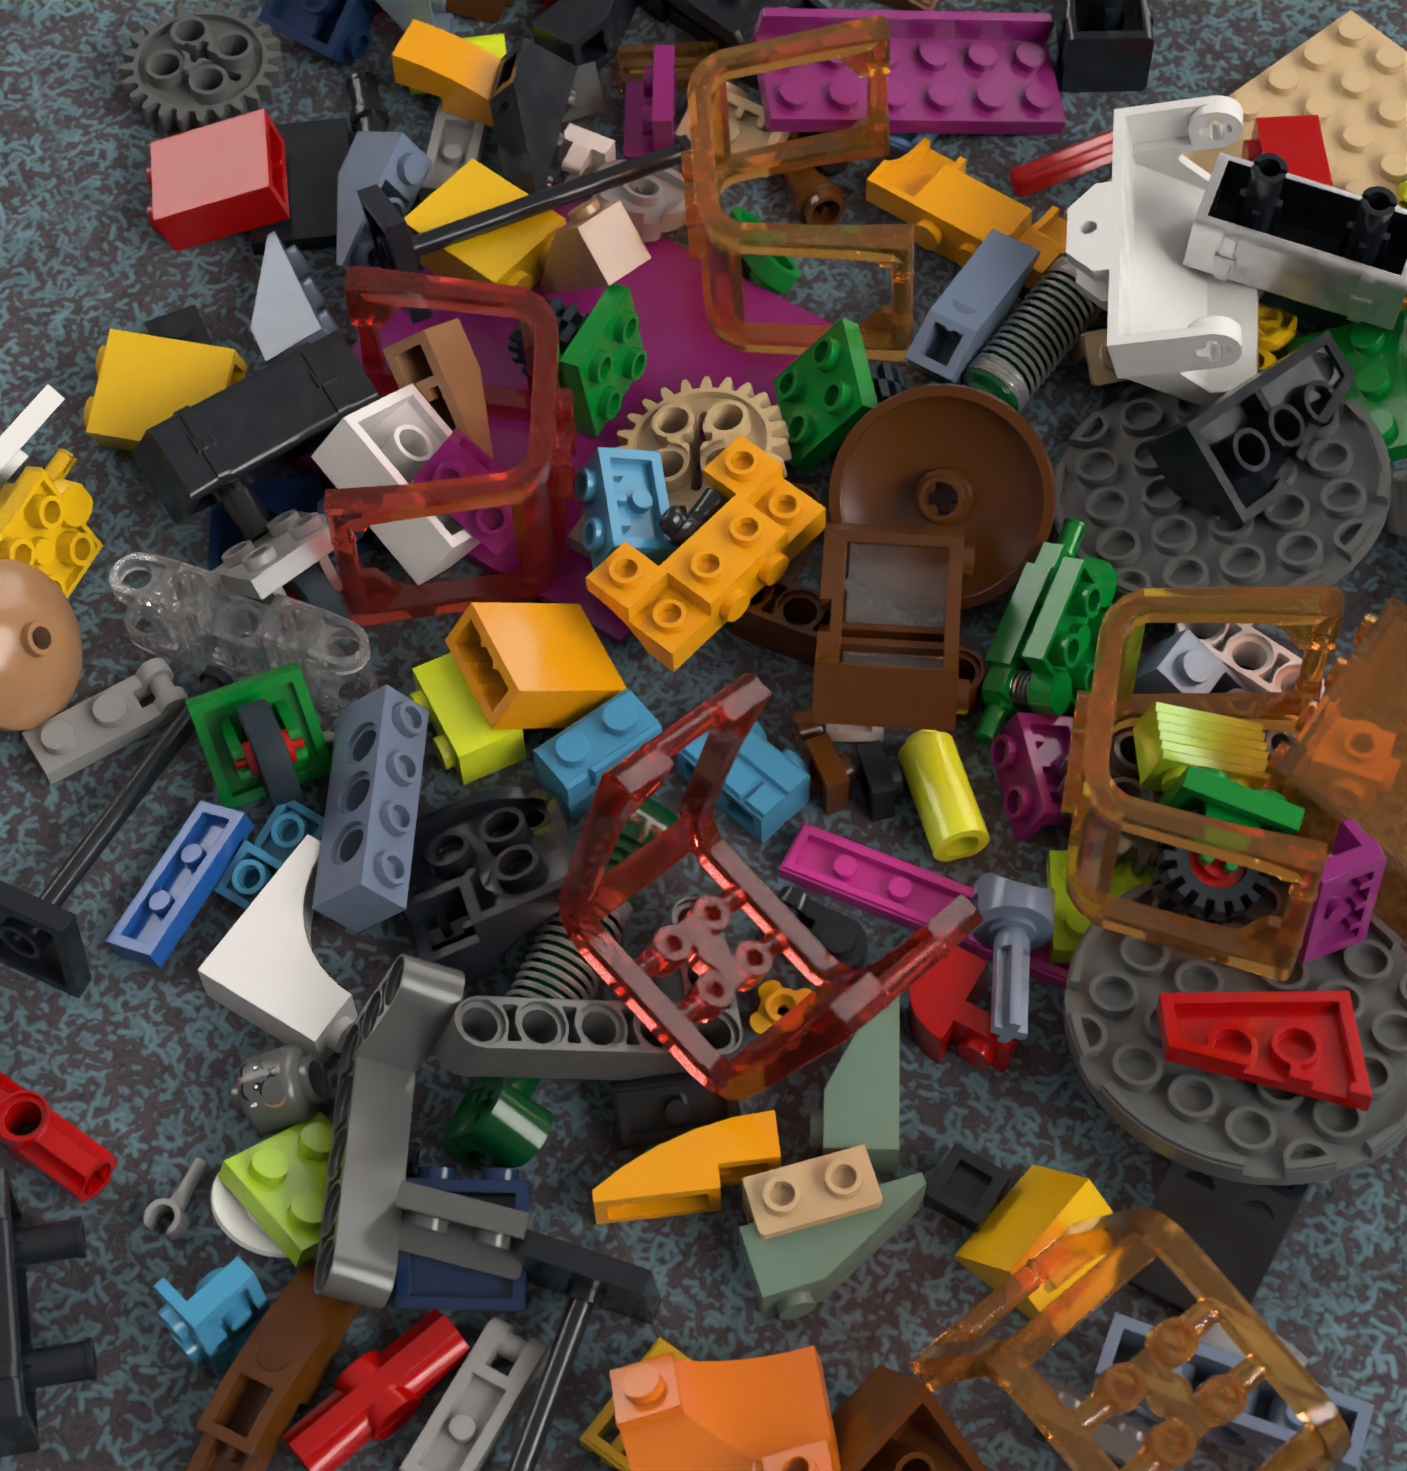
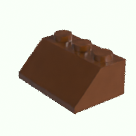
[832,1364,988,1471]

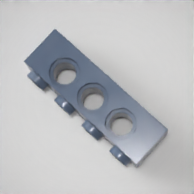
[312,684,429,933]
[1088,1312,1375,1471]

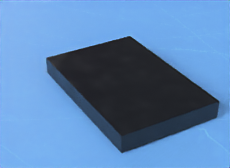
[250,118,350,255]

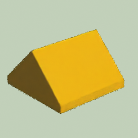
[954,1164,1133,1338]

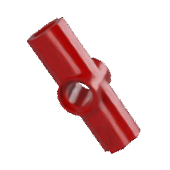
[0,1072,118,1204]
[281,1308,471,1471]

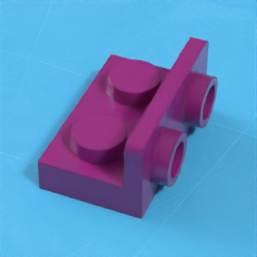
[623,45,676,160]
[413,428,541,554]
[989,712,1080,841]
[1289,818,1387,964]

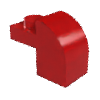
[907,934,1019,1073]

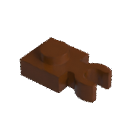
[791,706,855,816]

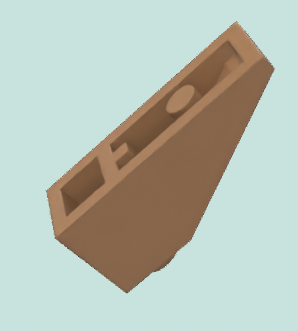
[540,198,651,294]
[382,318,494,460]

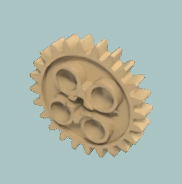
[616,376,792,515]

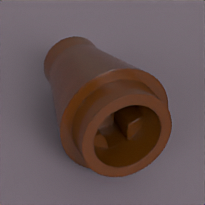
[783,158,844,230]

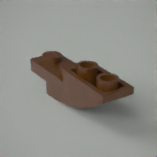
[186,1259,360,1471]

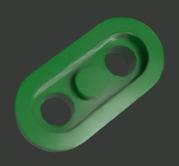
[721,207,801,293]

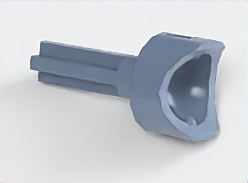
[971,872,1055,1043]

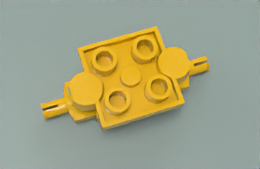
[0,448,103,599]

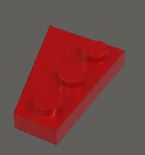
[1156,991,1373,1111]

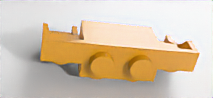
[866,137,1067,291]
[586,435,826,672]

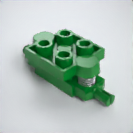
[973,518,1123,745]

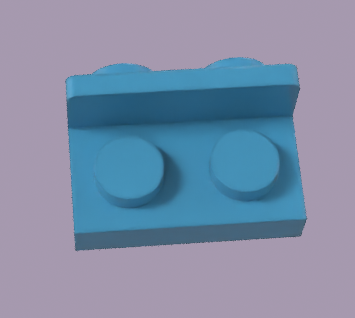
[575,447,677,570]
[153,1256,271,1375]

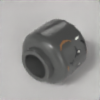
[231,1045,329,1133]

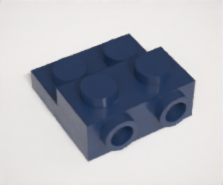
[259,0,384,67]
[395,1167,533,1312]

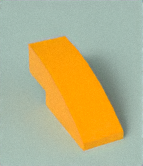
[392,19,501,128]
[592,1110,781,1225]

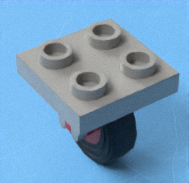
[209,509,353,646]

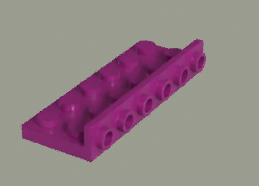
[751,7,1066,135]

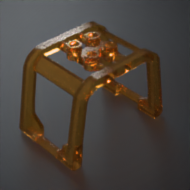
[681,15,915,361]
[1061,586,1345,981]
[910,1206,1352,1471]

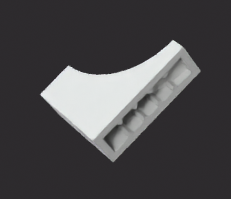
[197,834,358,1065]

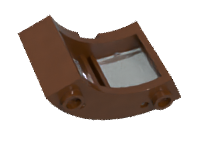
[811,522,975,731]

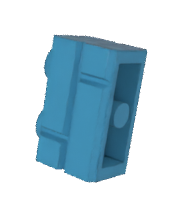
[533,689,664,821]
[676,707,810,844]

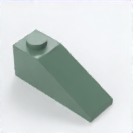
[810,977,900,1173]
[739,1172,926,1320]

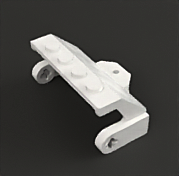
[1066,95,1258,407]

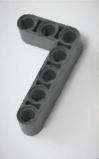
[434,896,742,1080]
[314,954,465,1310]

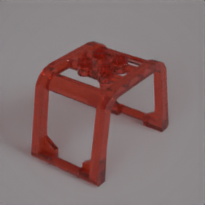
[324,265,577,627]
[558,673,982,1101]

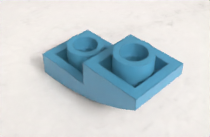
[214,800,324,910]

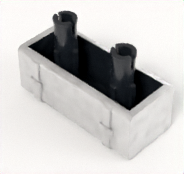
[1183,152,1407,331]

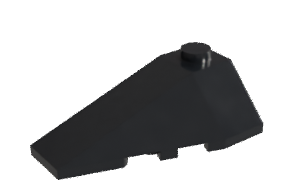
[1146,330,1356,527]

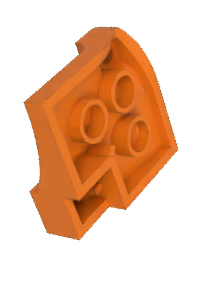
[610,1345,841,1471]

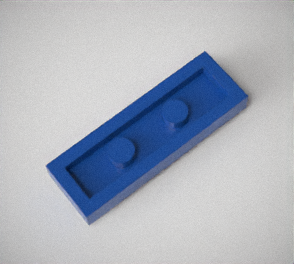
[105,800,255,969]

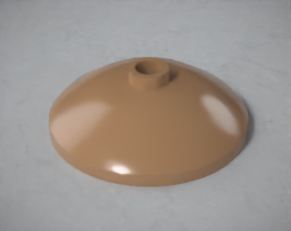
[0,559,83,732]

